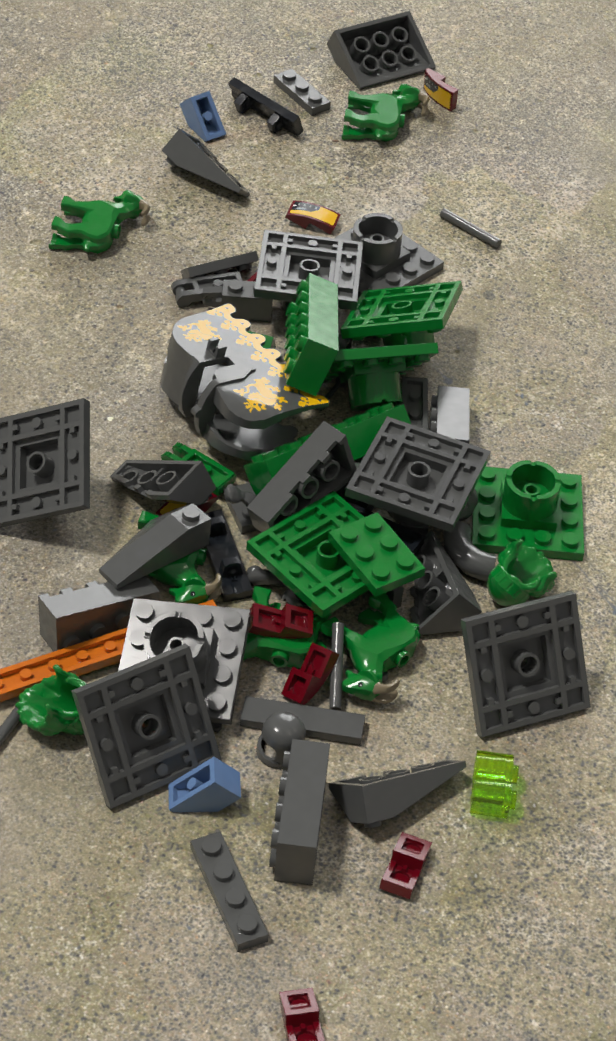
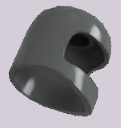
[256,712,306,768]

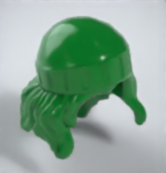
[487,540,557,607]
[15,664,86,736]

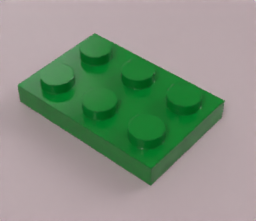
[328,512,425,597]

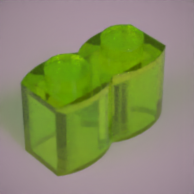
[470,750,519,819]

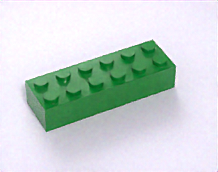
[283,273,339,396]
[243,402,411,496]

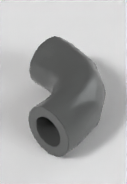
[443,521,497,582]

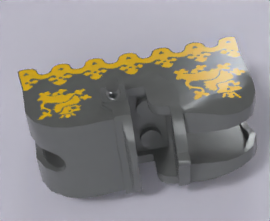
[160,303,330,461]

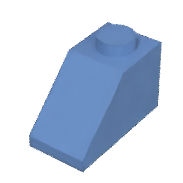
[180,91,226,142]
[168,757,241,812]

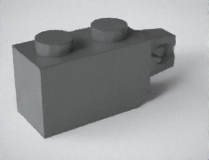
[203,279,273,323]

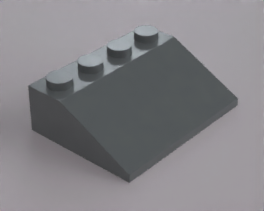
[327,11,436,90]

